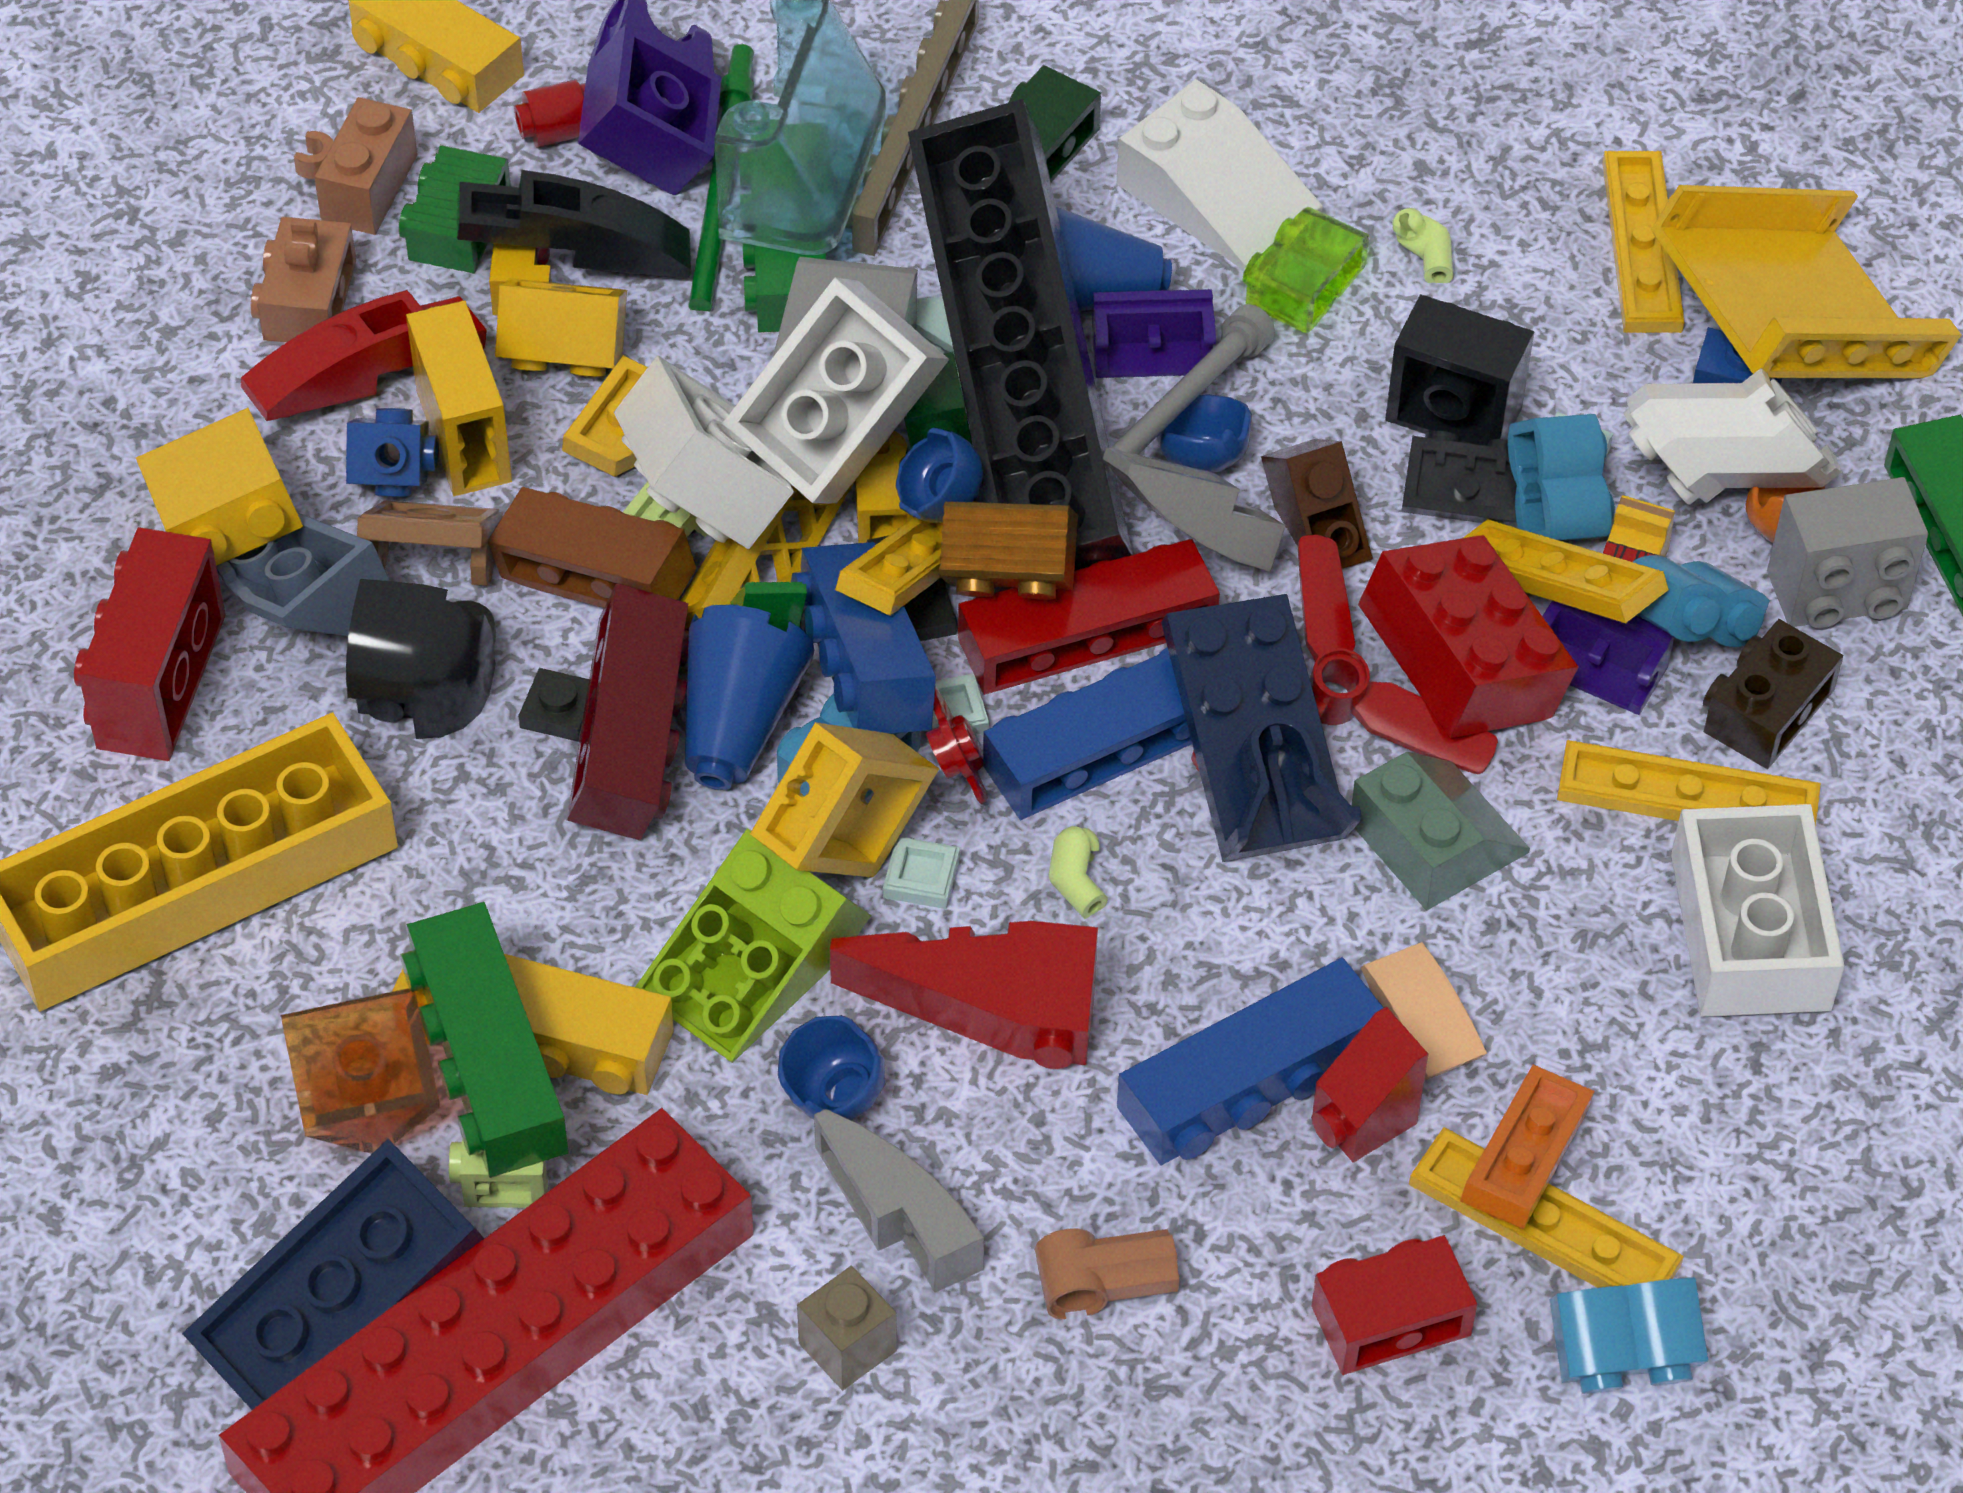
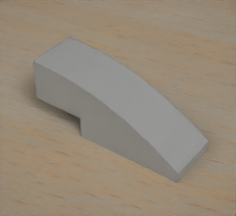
[1103,447,1286,572]
[814,1109,984,1292]

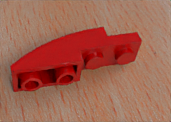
[241,290,487,421]

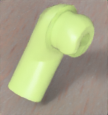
[1392,208,1453,283]
[1048,826,1108,919]

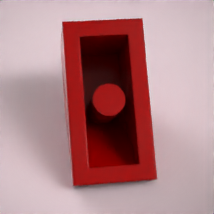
[1311,1006,1429,1163]

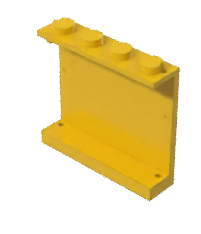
[1651,185,1962,378]

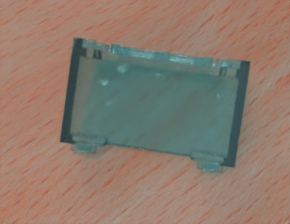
[714,0,886,255]

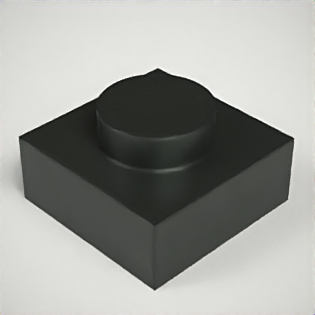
[518,668,589,742]

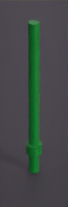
[688,44,754,311]

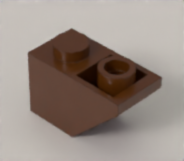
[1261,439,1373,569]

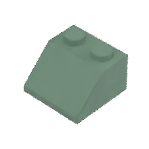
[1351,752,1530,911]

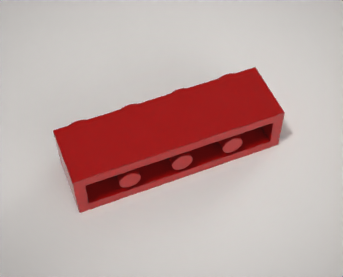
[958,539,1220,695]

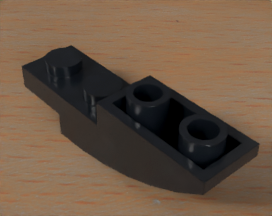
[457,170,691,279]

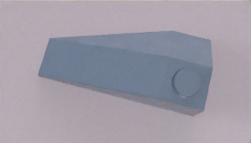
[216,512,390,636]

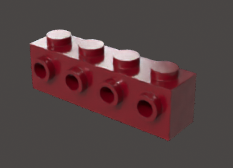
[566,583,689,841]

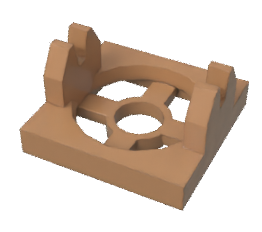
[357,500,503,586]

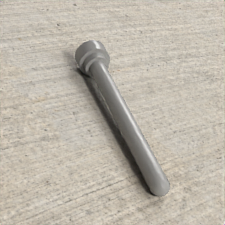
[1111,304,1274,455]

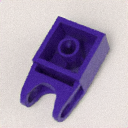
[578,0,722,195]

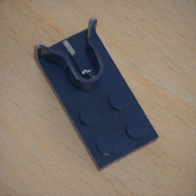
[1161,594,1361,862]
[182,1138,484,1410]

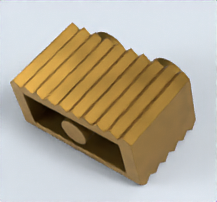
[939,502,1078,600]

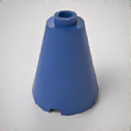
[1056,207,1172,312]
[685,605,815,790]

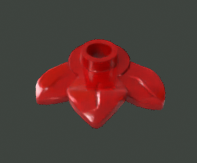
[926,687,988,804]

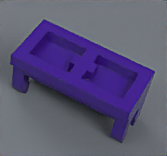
[1092,289,1216,378]
[1543,601,1674,715]

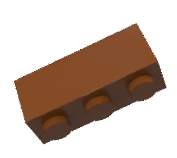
[488,487,697,608]

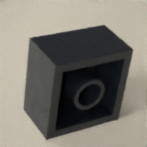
[1385,294,1535,446]

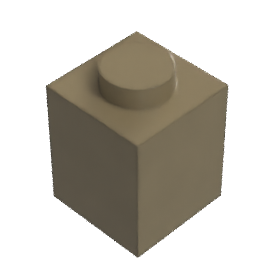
[797,1265,897,1391]

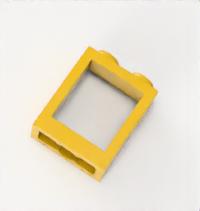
[750,722,939,877]

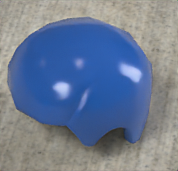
[1157,394,1252,473]
[895,428,984,523]
[778,1015,886,1121]

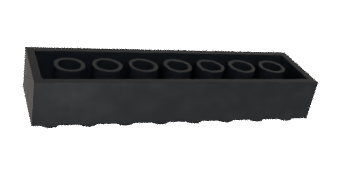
[908,99,1133,571]

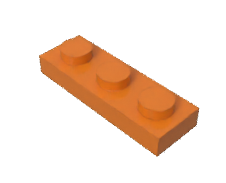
[1460,1065,1595,1230]

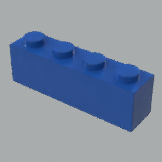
[791,542,936,734]
[983,647,1192,821]
[1117,957,1383,1166]

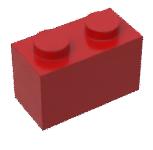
[1311,1235,1477,1375]

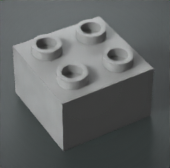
[1767,477,1928,628]

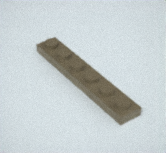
[845,0,979,256]

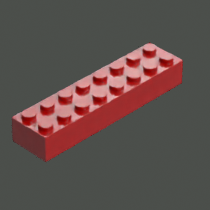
[219,1108,754,1493]

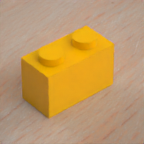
[495,278,627,377]

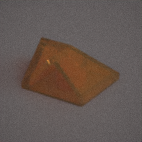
[281,988,441,1154]

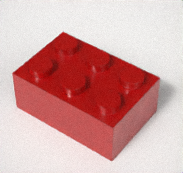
[74,527,226,761]
[1358,535,1579,738]

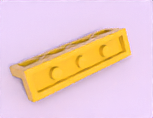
[680,482,854,630]

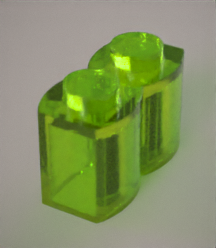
[1243,207,1369,333]

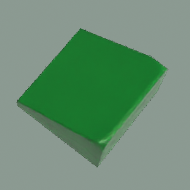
[731,582,807,632]

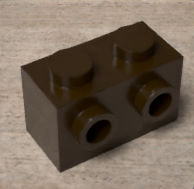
[1703,619,1844,770]

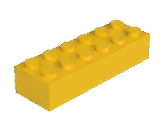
[0,712,398,1012]

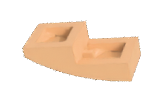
[1361,942,1487,1081]

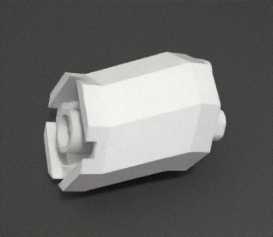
[1624,368,1842,505]

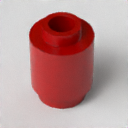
[514,79,585,148]

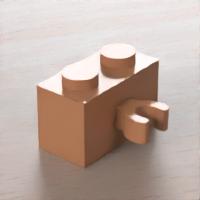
[294,97,418,235]
[251,217,356,342]

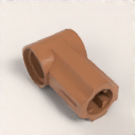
[1034,1228,1179,1320]

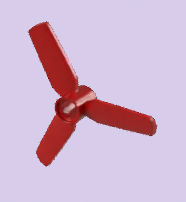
[1191,535,1498,774]

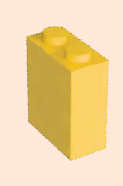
[406,300,512,497]
[135,408,304,566]

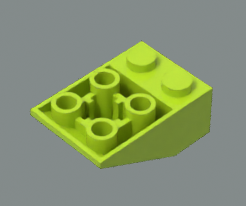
[635,828,872,1063]

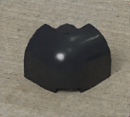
[346,579,496,739]

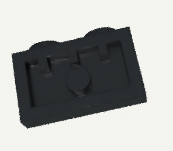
[1401,431,1518,528]

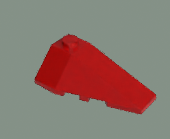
[830,921,1098,1069]

